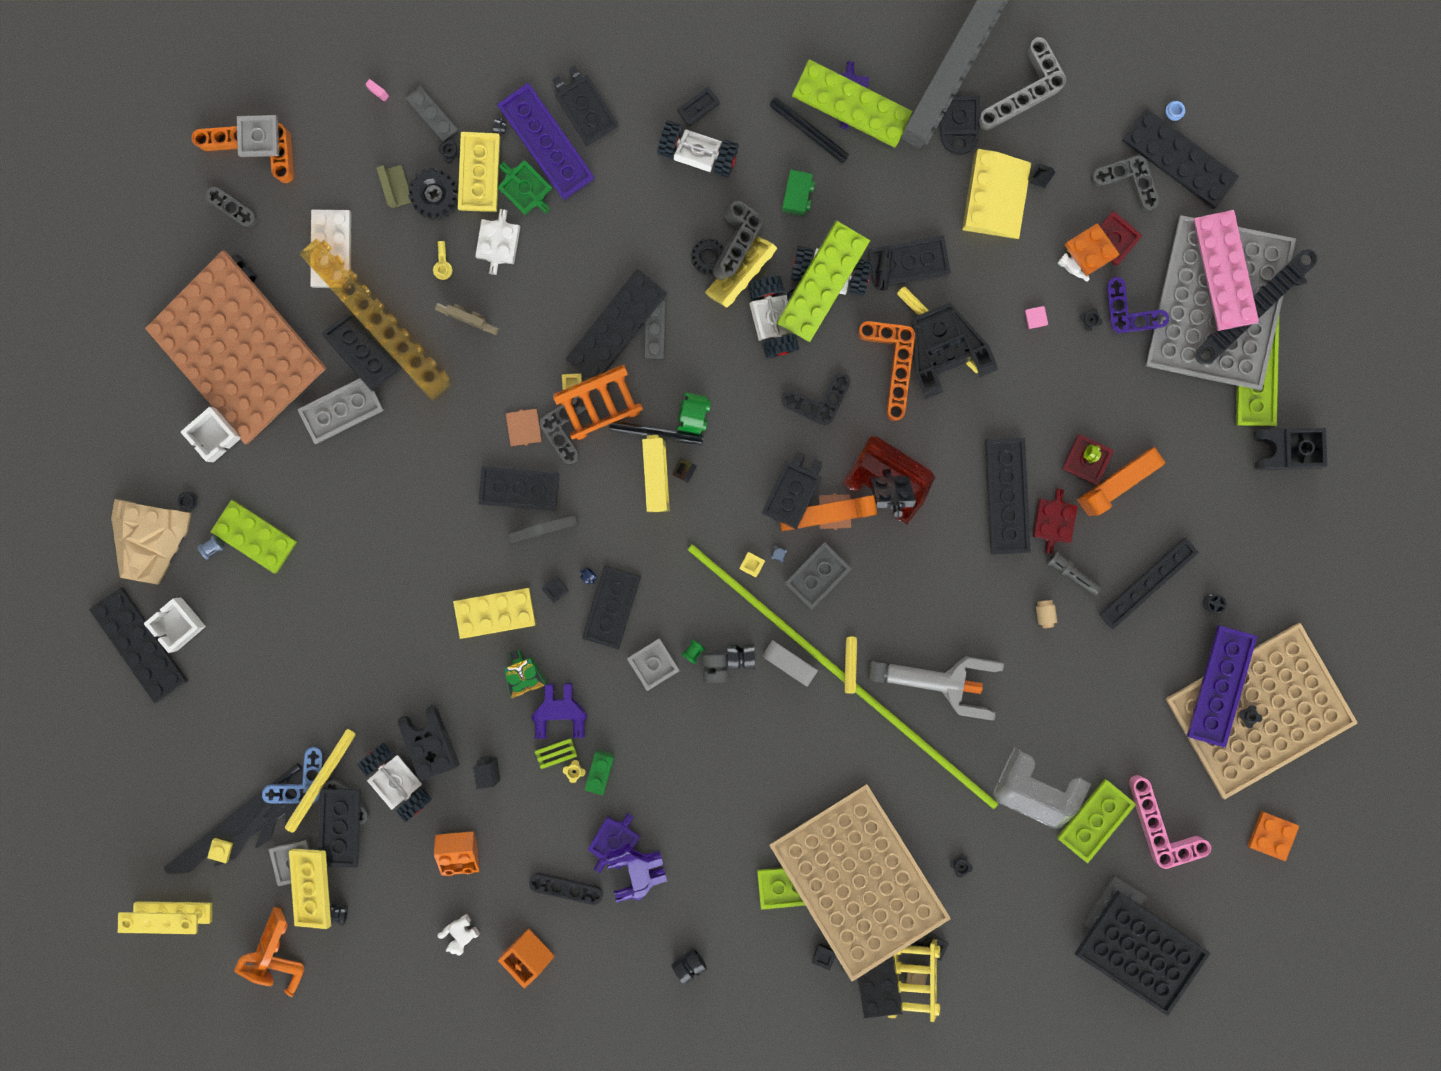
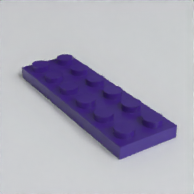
[497,83,595,200]
[1187,625,1257,748]

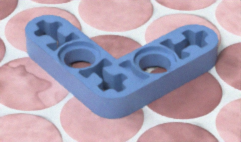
[262,746,322,803]

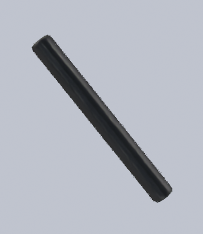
[770,97,849,163]
[609,421,704,445]

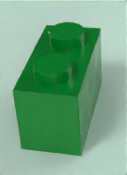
[782,170,815,216]
[585,750,615,795]

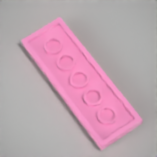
[1193,210,1259,331]

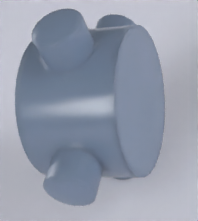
[771,546,787,562]

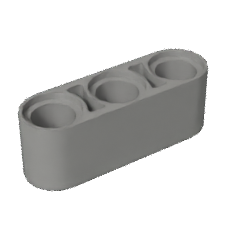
[762,640,818,687]

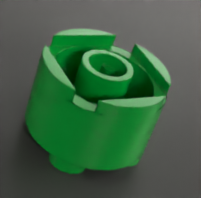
[677,392,711,434]

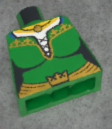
[504,650,547,698]

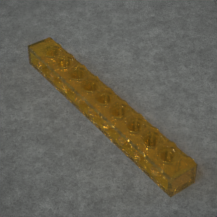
[299,238,451,400]

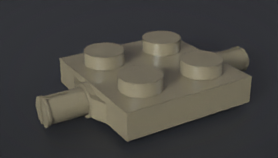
[435,303,499,335]

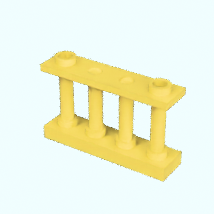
[118,901,212,934]
[888,939,940,1022]

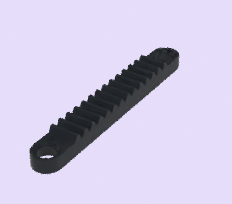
[1195,249,1317,365]

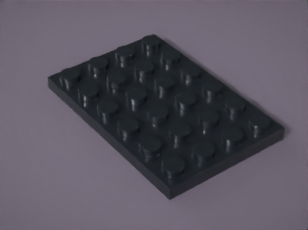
[1074,890,1211,1016]

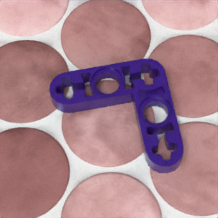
[1108,277,1169,333]

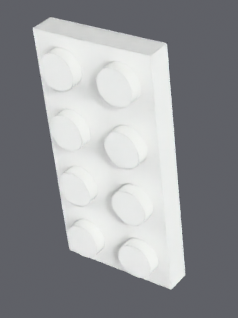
[311,210,351,288]

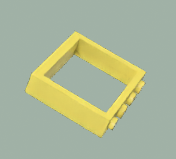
[642,435,670,512]

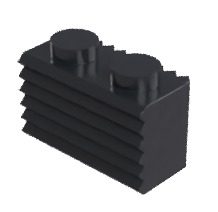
[472,755,500,789]

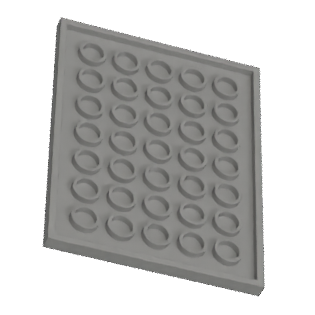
[1145,215,1296,390]

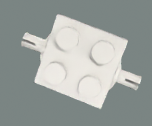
[475,209,520,275]

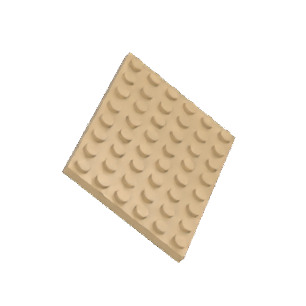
[1165,623,1358,800]
[769,784,951,981]

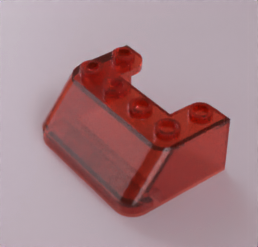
[842,436,935,525]

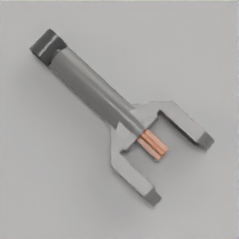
[867,656,1004,720]

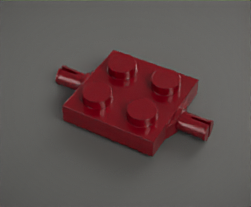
[1032,488,1078,554]

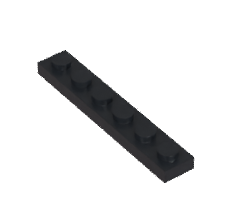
[1099,538,1199,629]

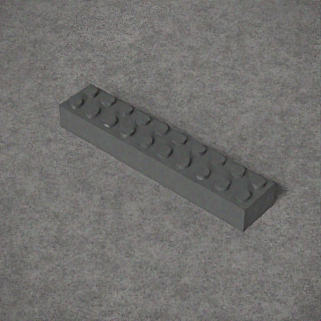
[901,0,1008,149]

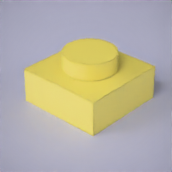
[562,374,582,390]
[739,552,765,577]
[207,838,233,863]

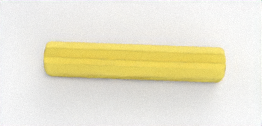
[845,636,857,694]

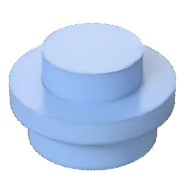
[1165,101,1185,121]

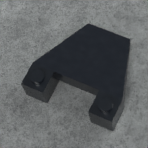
[914,302,998,399]

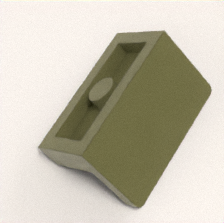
[376,165,411,209]

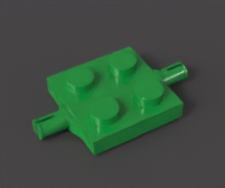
[498,160,552,216]

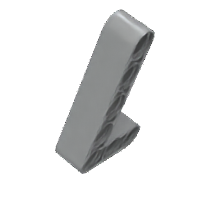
[979,37,1066,130]

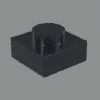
[1028,164,1056,188]
[672,458,697,483]
[542,576,569,603]
[812,944,836,971]

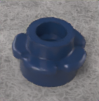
[580,567,598,584]

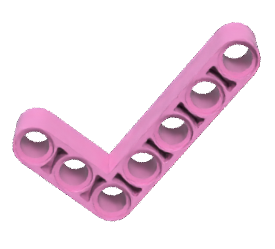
[1129,775,1211,869]

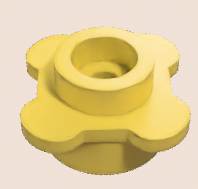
[563,760,586,783]

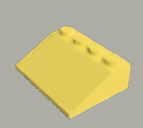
[962,149,1031,239]

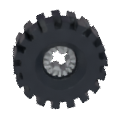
[408,168,458,220]

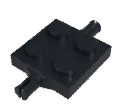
[870,469,916,517]

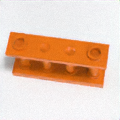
[553,364,643,440]

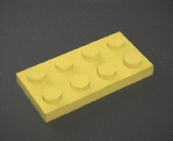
[458,132,501,212]
[705,235,777,308]
[453,588,536,639]
[289,849,331,929]

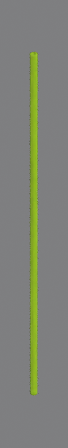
[688,544,998,809]

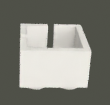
[181,407,241,462]
[144,598,206,653]

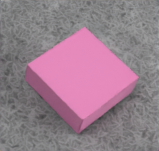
[366,79,389,101]
[1024,306,1048,330]

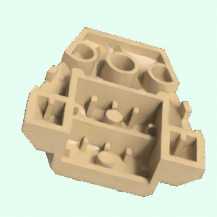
[111,499,191,584]

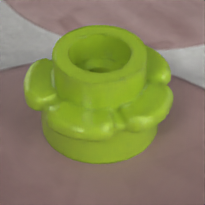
[1083,445,1101,463]

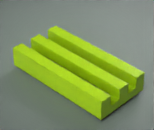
[535,738,578,769]

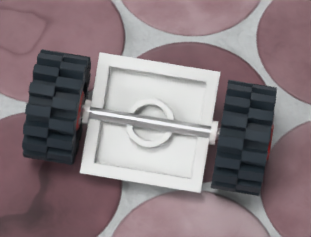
[657,120,739,178]
[791,246,872,296]
[747,276,800,358]
[357,743,432,822]

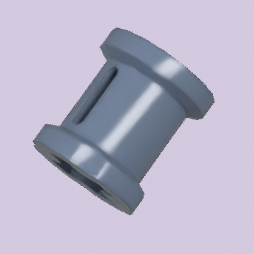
[197,535,224,559]

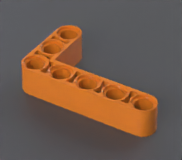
[191,123,294,183]
[858,321,915,421]
[1077,447,1166,516]
[780,495,878,531]

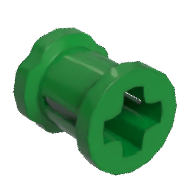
[681,639,706,664]

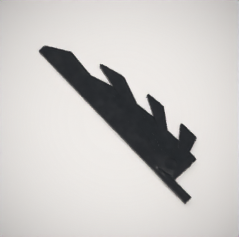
[164,763,302,874]

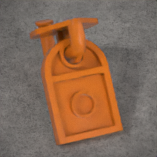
[234,907,304,997]

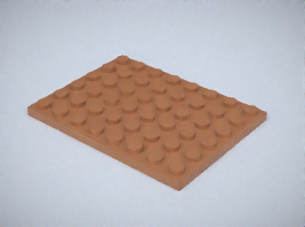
[145,251,327,444]

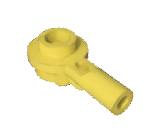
[433,241,453,280]

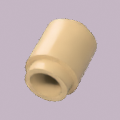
[1036,600,1058,628]

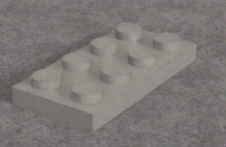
[297,378,384,444]

